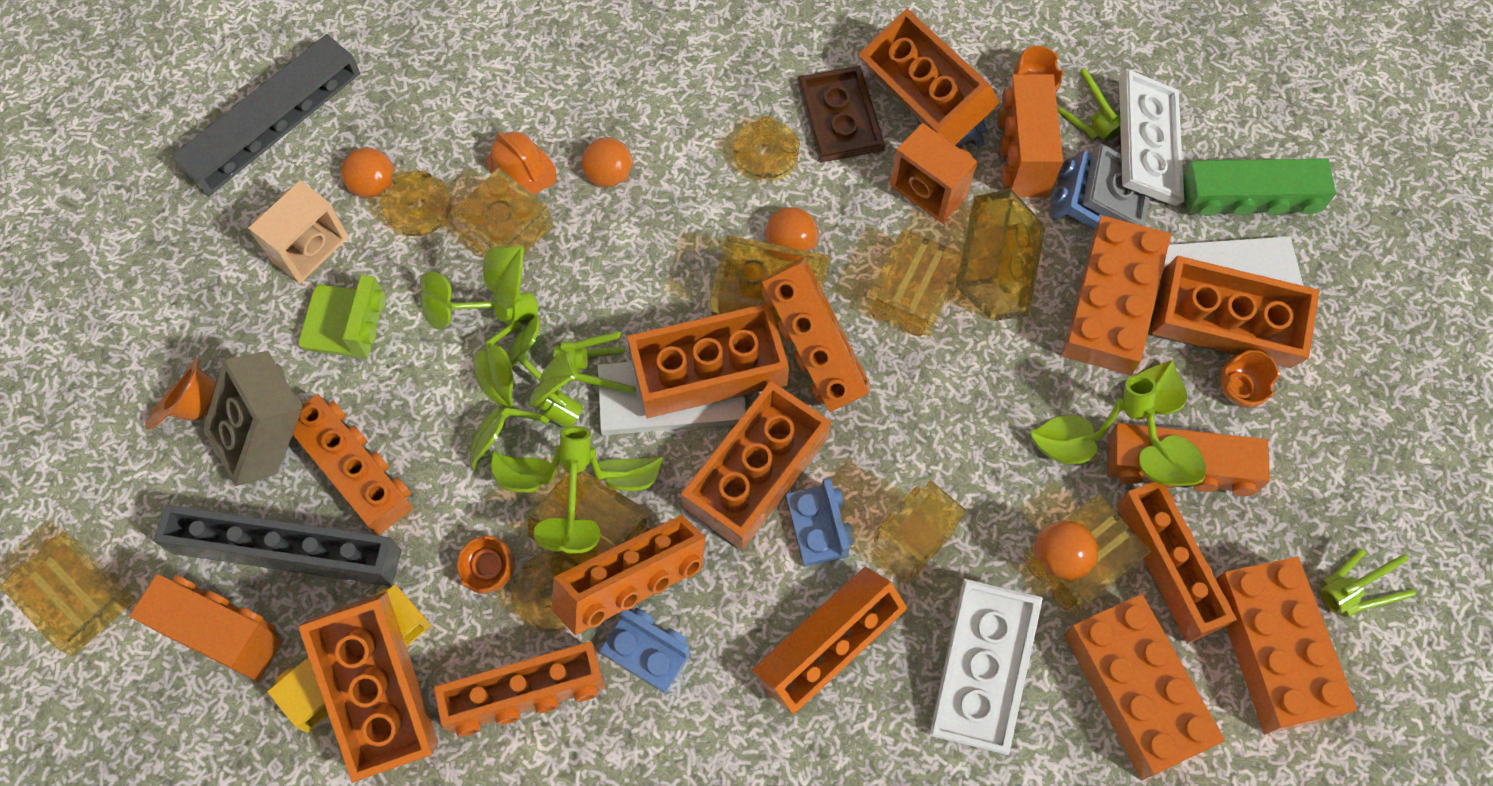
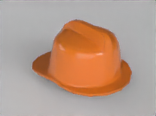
[487,132,557,199]
[145,358,217,430]

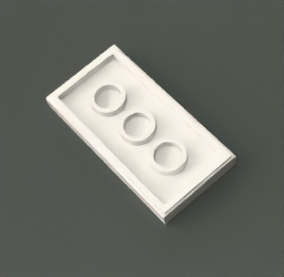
[1119,69,1184,206]
[1159,236,1304,286]
[598,362,746,435]
[929,578,1043,755]

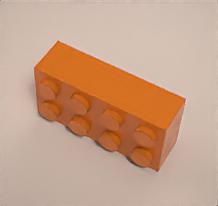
[858,8,1000,145]
[1061,215,1172,376]
[1151,255,1320,368]
[627,304,789,419]
[681,381,832,551]
[1216,556,1358,735]
[298,592,439,783]
[1064,594,1225,781]

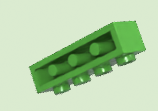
[1183,158,1336,216]

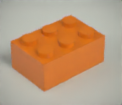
[996,74,1063,197]
[129,574,284,683]

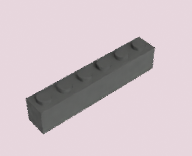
[171,34,361,197]
[153,504,402,587]

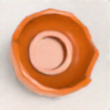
[1013,45,1064,92]
[581,137,634,188]
[341,147,396,199]
[765,207,819,258]
[1219,349,1280,408]
[1034,520,1098,581]
[456,535,516,594]

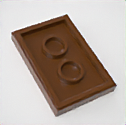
[797,65,885,163]

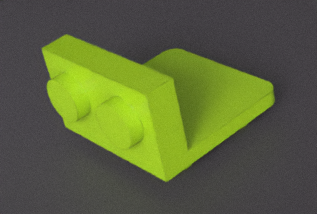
[298,275,386,359]

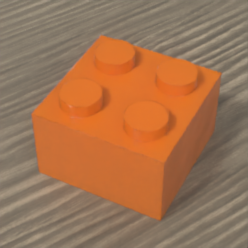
[890,123,978,224]

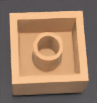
[248,180,349,284]

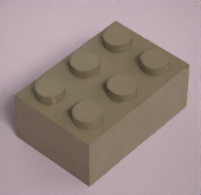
[203,351,302,486]

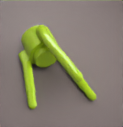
[1057,68,1121,143]
[553,332,636,393]
[1320,549,1416,617]

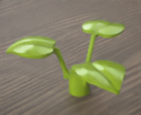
[420,246,538,408]
[470,314,583,471]
[1030,360,1206,486]
[491,426,663,553]

